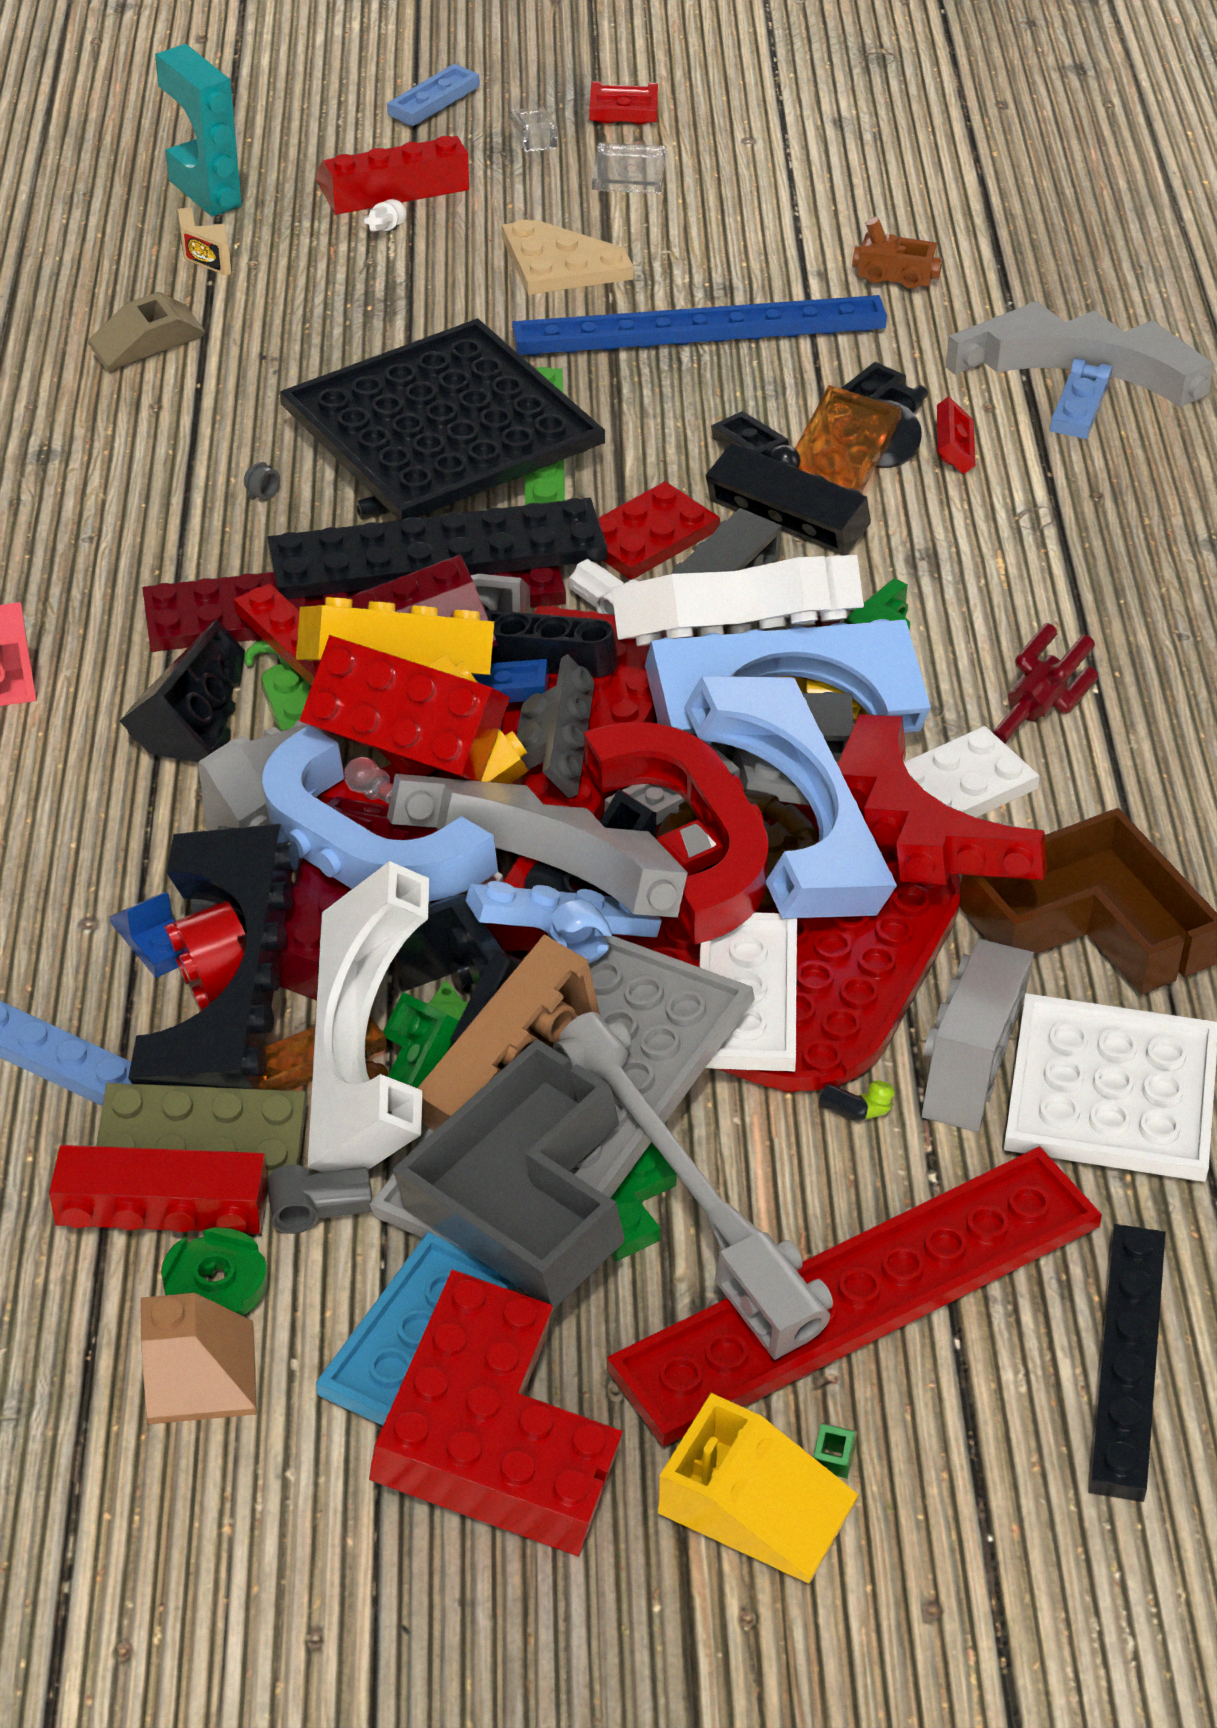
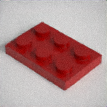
[598,481,720,580]

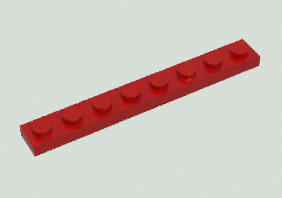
[233,584,437,776]

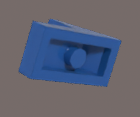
[109,892,183,978]

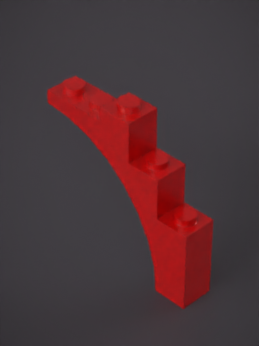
[837,714,1047,885]

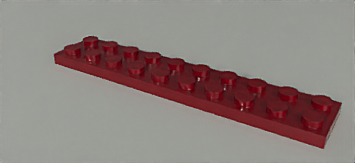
[142,566,566,652]

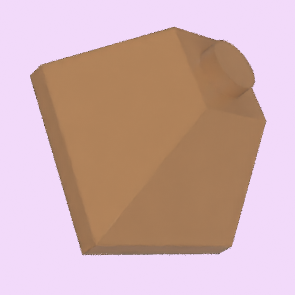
[141,1293,257,1424]

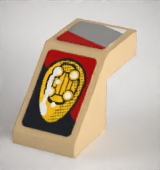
[178,207,231,275]

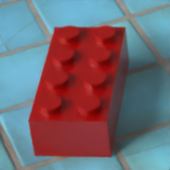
[299,635,510,781]

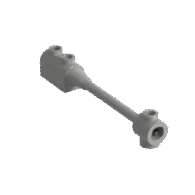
[553,1012,833,1360]

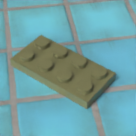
[96,1083,307,1179]

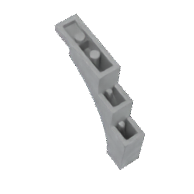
[945,301,1214,407]
[387,774,688,917]

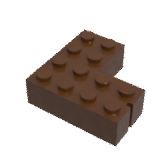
[959,807,1217,995]

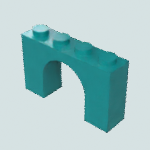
[155,44,242,217]

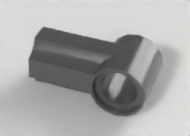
[267,1165,372,1234]

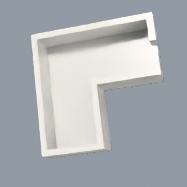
[611,555,864,646]

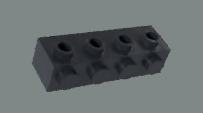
[705,442,871,555]

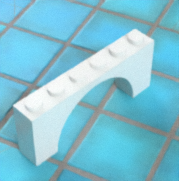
[308,861,429,1173]

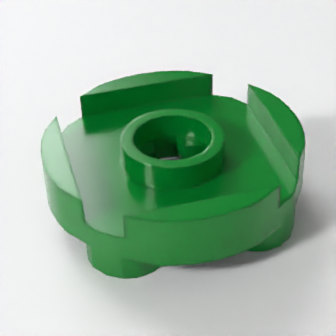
[161,1228,268,1317]

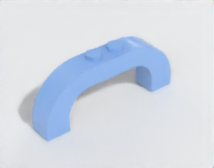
[262,725,498,901]

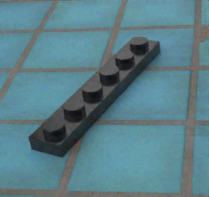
[1088,1224,1166,1502]

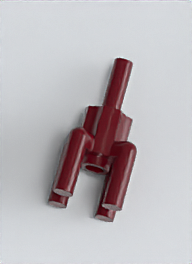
[992,623,1099,744]

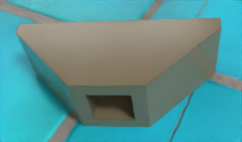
[88,292,205,371]

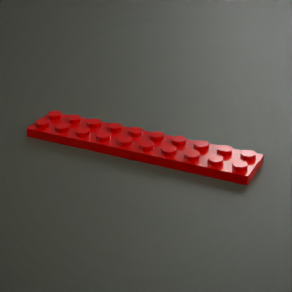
[607,1146,1102,1447]

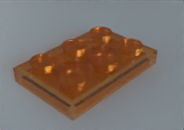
[795,385,902,493]

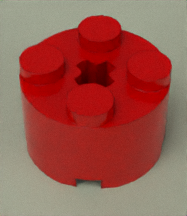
[164,901,246,1011]

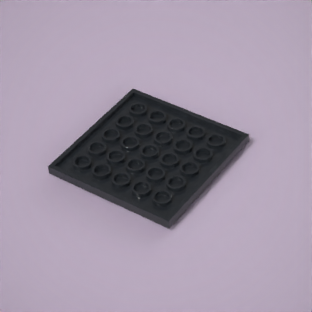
[280,318,605,520]

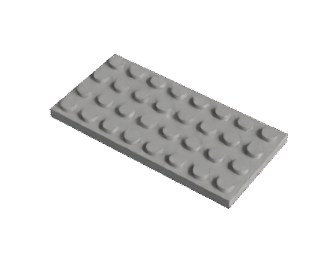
[370,936,755,1253]

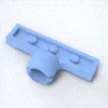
[466,881,662,964]

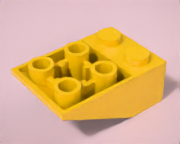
[658,1393,858,1584]

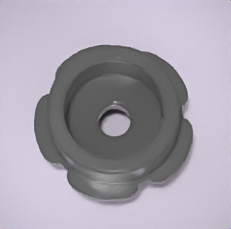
[244,462,280,500]

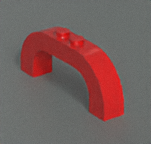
[584,722,768,945]

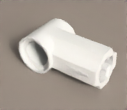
[569,559,638,615]

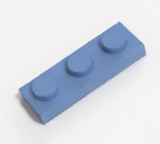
[387,64,480,126]

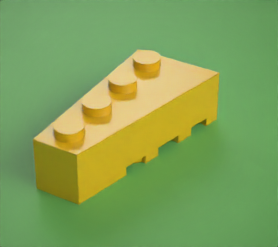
[296,597,494,675]

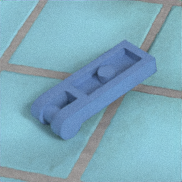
[1050,358,1113,439]

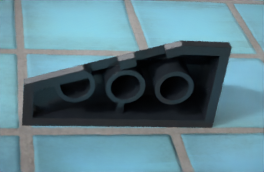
[120,619,245,763]

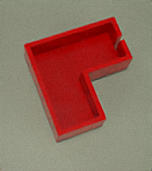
[369,1269,623,1557]

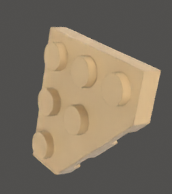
[501,219,634,295]

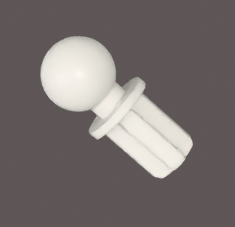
[364,199,407,232]

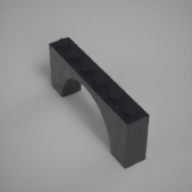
[128,824,299,1089]

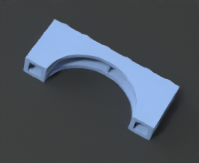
[645,619,931,746]

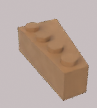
[418,934,600,1131]

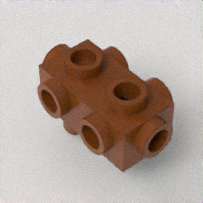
[852,217,942,288]

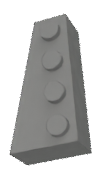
[921,939,1034,1133]

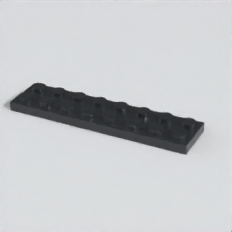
[267,497,607,599]

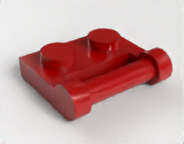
[589,81,658,124]

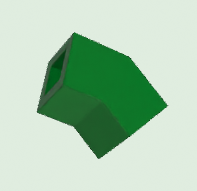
[813,1423,857,1479]

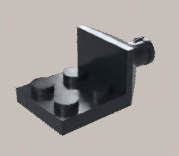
[397,894,505,998]

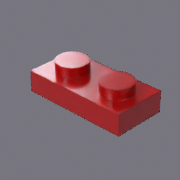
[936,396,976,475]

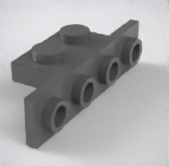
[516,654,594,799]

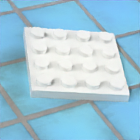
[1003,993,1217,1182]

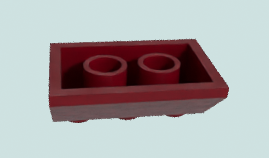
[345,555,498,647]

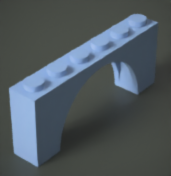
[684,676,897,919]

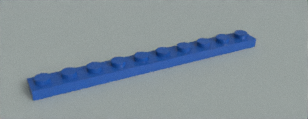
[512,295,887,356]

